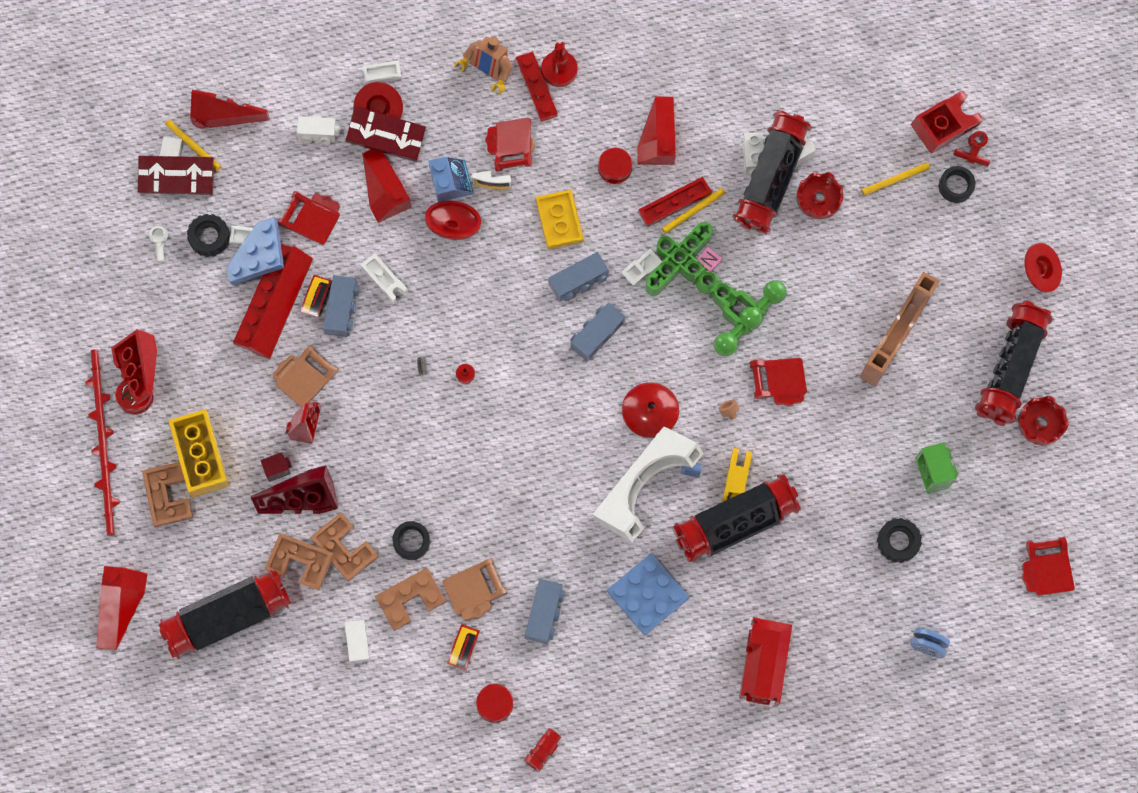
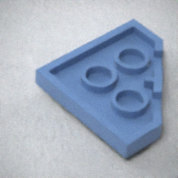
[227,217,284,285]

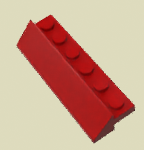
[233,243,313,359]

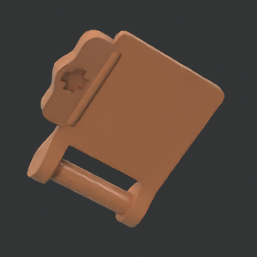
[273,345,339,407]
[442,558,508,621]

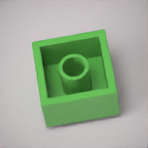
[915,442,958,494]

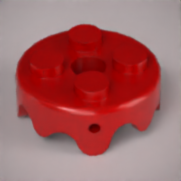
[796,172,843,219]
[1018,396,1069,446]

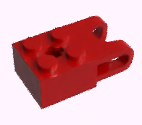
[910,91,984,154]

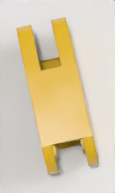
[722,447,752,502]

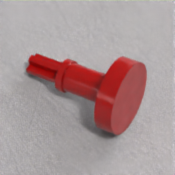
[541,42,578,87]

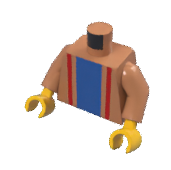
[454,37,512,94]

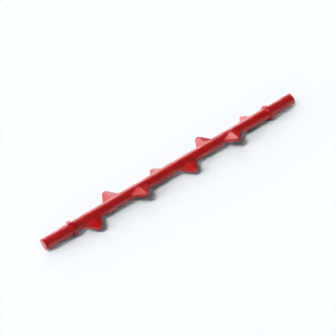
[85,349,120,536]

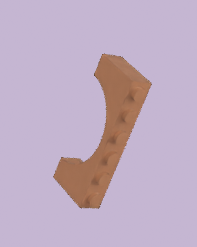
[859,271,940,387]

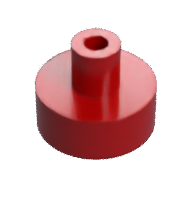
[456,364,475,384]

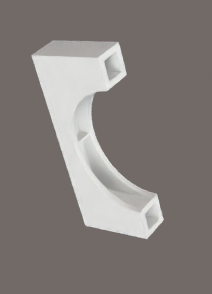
[592,427,704,543]

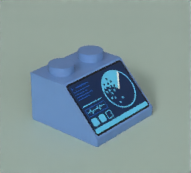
[428,156,474,202]

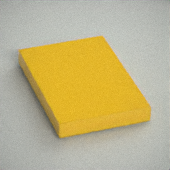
[535,190,584,250]

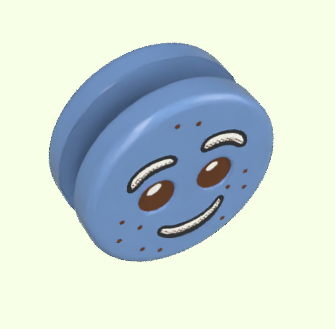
[910,628,950,658]

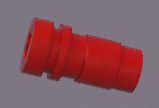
[524,728,561,772]

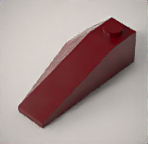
[251,465,338,514]

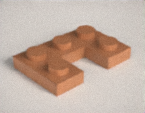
[142,462,193,528]
[311,512,379,582]
[265,533,334,591]
[375,568,446,631]

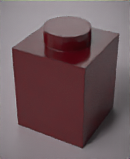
[260,452,292,482]

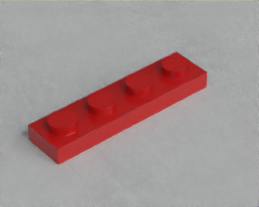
[516,51,558,122]
[638,176,712,227]

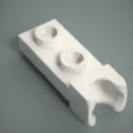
[360,253,408,304]

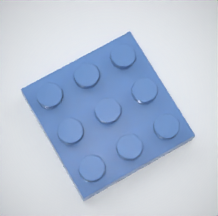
[606,553,690,636]

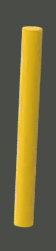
[165,119,222,172]
[861,162,930,196]
[661,188,725,234]

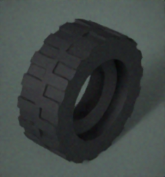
[187,214,230,257]
[877,518,922,563]

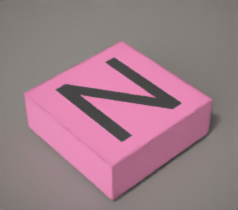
[697,247,722,271]

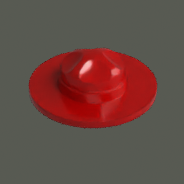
[353,82,403,119]
[1024,243,1062,293]

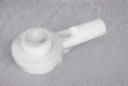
[149,226,168,263]

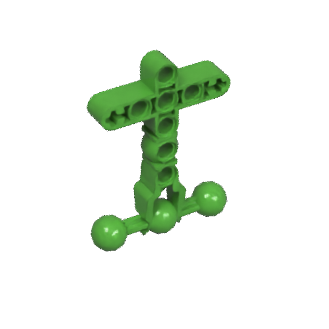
[645,222,787,356]

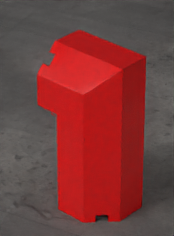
[739,617,792,705]

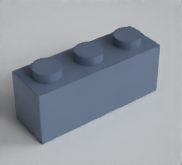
[548,252,609,302]
[323,275,360,337]
[570,302,626,362]
[524,579,565,645]

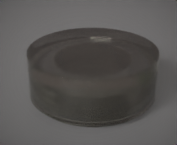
[417,356,428,376]

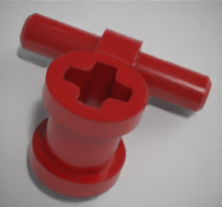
[953,131,990,167]

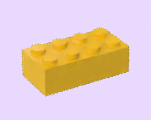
[168,409,230,498]

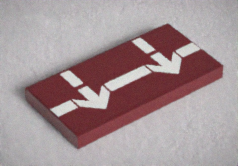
[345,106,426,162]
[137,156,214,195]

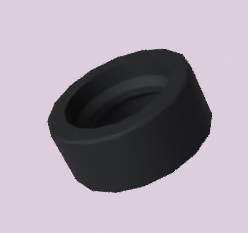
[938,166,976,203]
[392,521,430,560]

